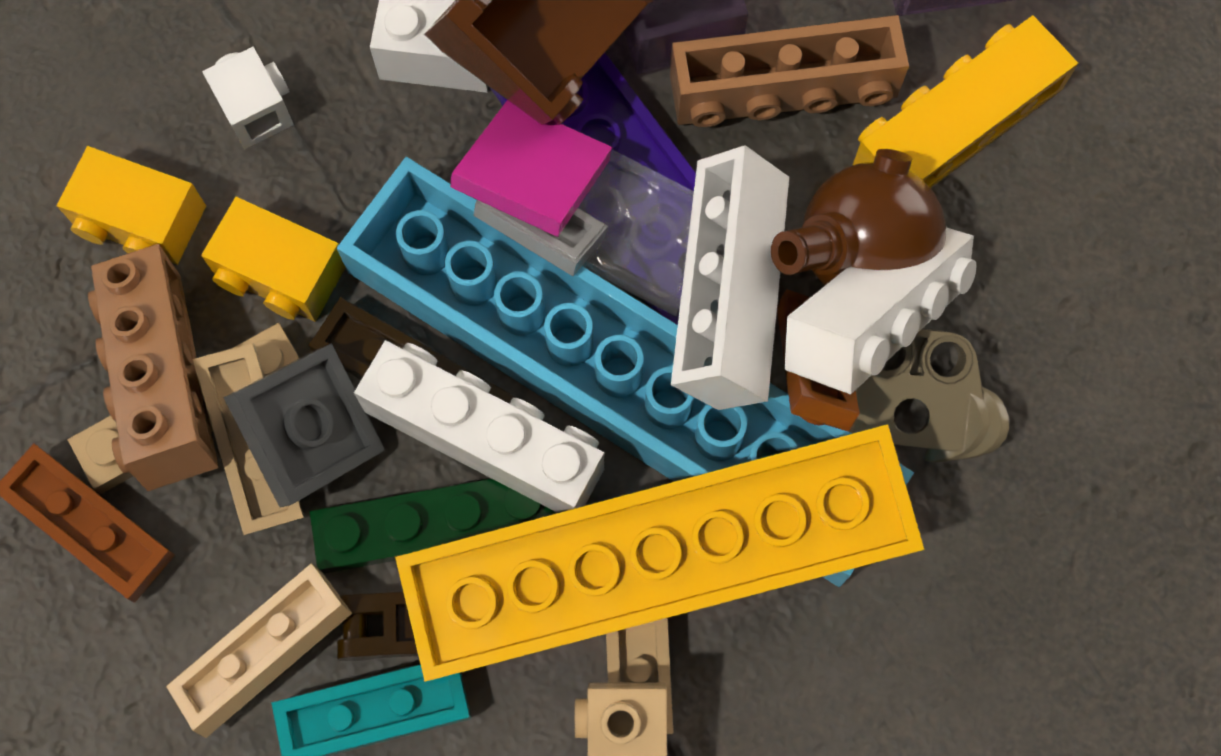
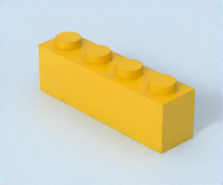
[853,15,1079,188]

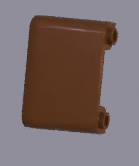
[424,0,669,125]

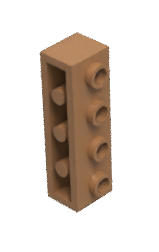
[670,15,909,127]
[88,244,219,491]

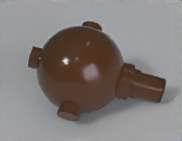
[771,149,946,285]

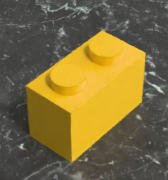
[56,146,206,265]
[201,197,346,322]

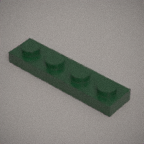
[310,479,556,574]

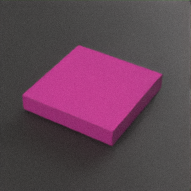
[450,100,612,237]

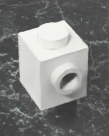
[202,47,294,150]

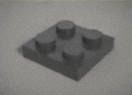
[223,343,385,508]

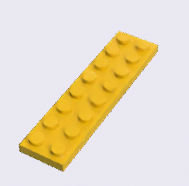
[395,424,925,682]

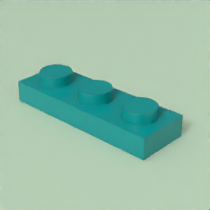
[271,665,472,756]

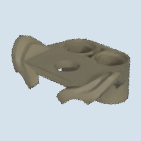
[849,328,1009,463]

